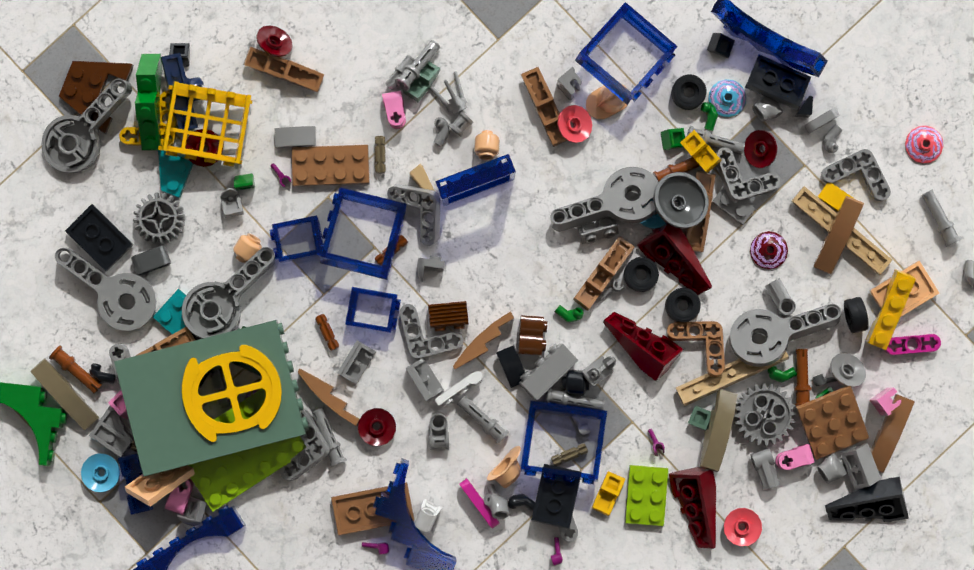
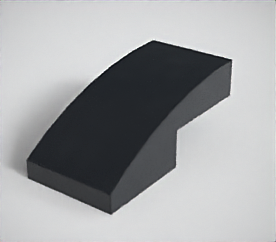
[496,345,525,388]

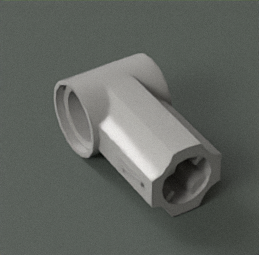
[765,278,796,317]
[750,448,780,490]

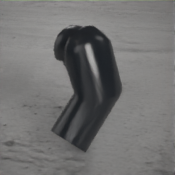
[89,363,116,384]
[508,494,535,511]

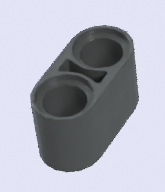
[131,245,171,276]

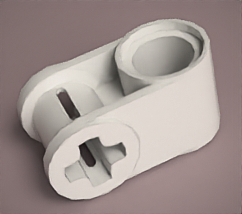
[414,499,442,532]

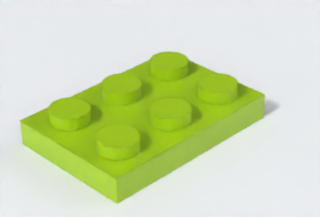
[625,465,668,526]

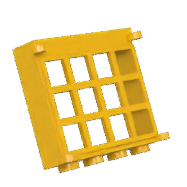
[158,81,253,167]

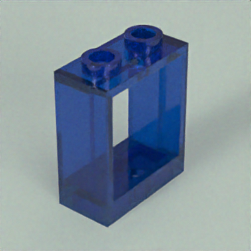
[270,215,326,263]
[345,287,401,333]

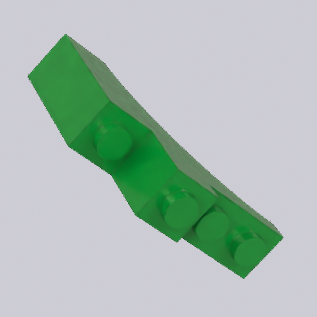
[135,54,163,151]
[0,382,67,466]

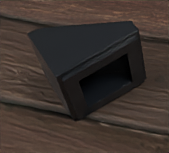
[707,33,735,58]
[169,43,190,67]
[795,96,813,118]

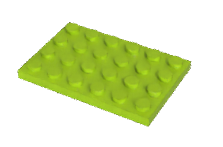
[189,388,306,512]

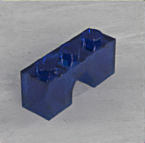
[118,453,153,515]

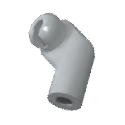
[434,117,450,147]
[824,124,842,153]
[965,260,974,288]

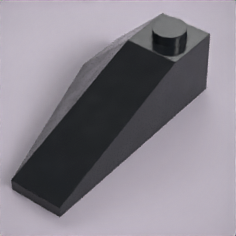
[825,476,909,522]

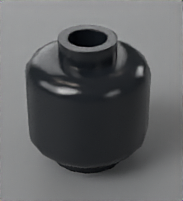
[562,370,590,395]

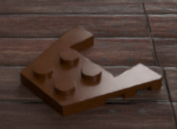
[59,61,134,134]

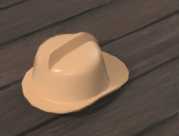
[586,82,630,119]
[487,446,521,488]

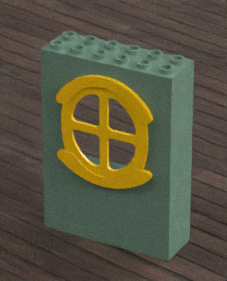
[114,320,309,476]

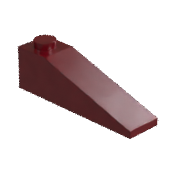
[637,223,712,295]
[603,312,684,381]
[669,467,716,549]

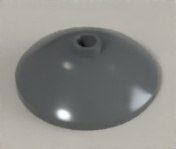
[653,172,709,229]

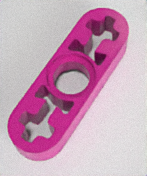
[885,334,941,355]
[459,478,500,529]

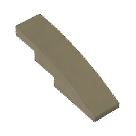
[30,358,99,431]
[700,389,738,472]

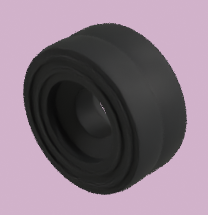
[671,74,707,110]
[624,257,659,292]
[665,288,701,322]
[844,297,869,333]

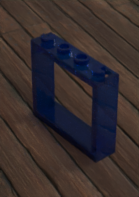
[575,2,678,105]
[435,154,516,206]
[317,187,407,280]
[521,400,607,484]

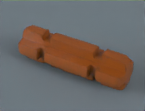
[375,235,408,266]
[315,314,339,351]

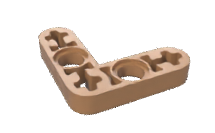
[666,321,725,378]

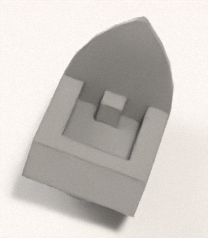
[220,188,244,218]
[417,256,445,282]
[177,497,207,526]

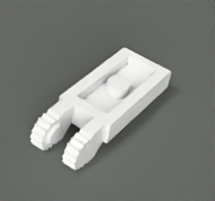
[435,371,483,406]

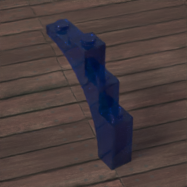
[711,0,828,78]
[372,458,456,570]

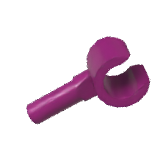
[271,163,291,187]
[648,429,665,456]
[551,537,563,565]
[362,542,389,554]

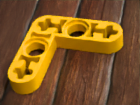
[119,91,177,146]

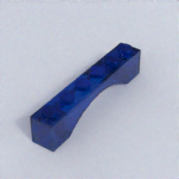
[133,505,246,570]

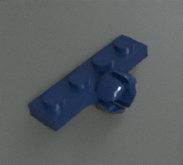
[161,53,204,130]

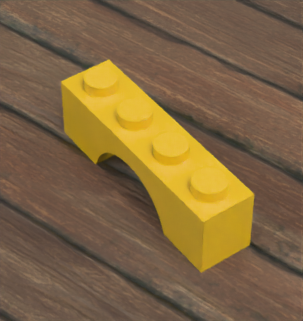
[866,269,916,350]

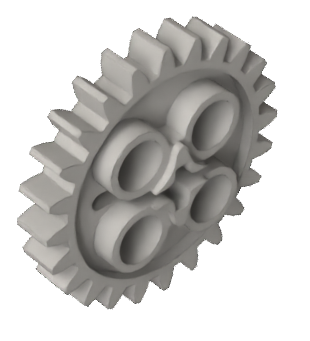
[734,383,797,446]

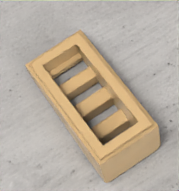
[410,163,434,202]

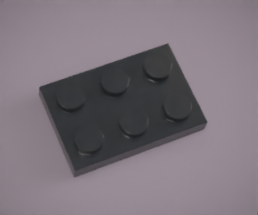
[745,54,811,110]
[65,204,134,272]
[531,464,582,529]

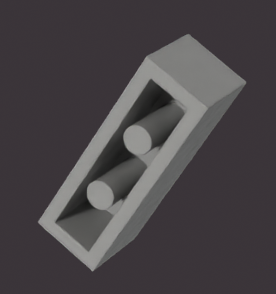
[519,343,578,400]

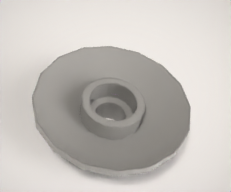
[830,353,866,388]

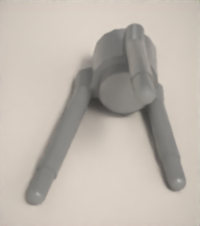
[429,71,467,115]

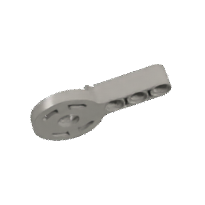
[41,79,132,173]
[550,167,658,232]
[182,247,276,339]
[55,248,156,331]
[730,304,841,367]

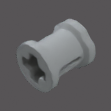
[448,111,473,137]

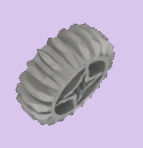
[133,192,185,244]

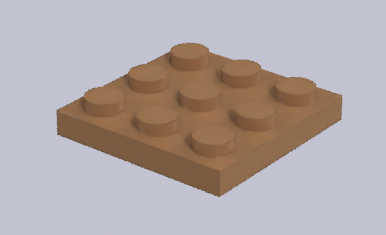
[796,386,869,460]

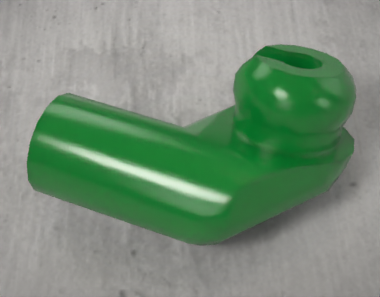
[701,102,718,131]
[554,305,584,322]
[768,366,797,383]

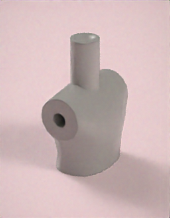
[752,96,783,122]
[817,453,847,483]
[484,484,510,519]

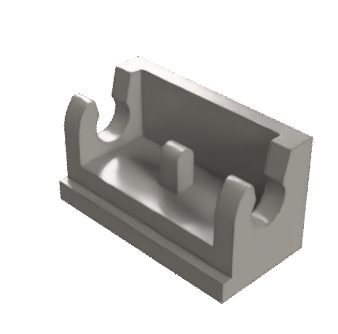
[557,67,582,100]
[337,340,376,384]
[406,358,444,401]
[841,443,881,489]

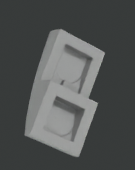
[274,126,316,148]

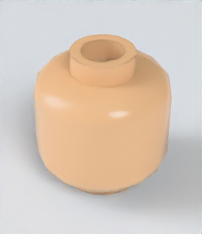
[474,130,500,160]
[233,233,262,263]

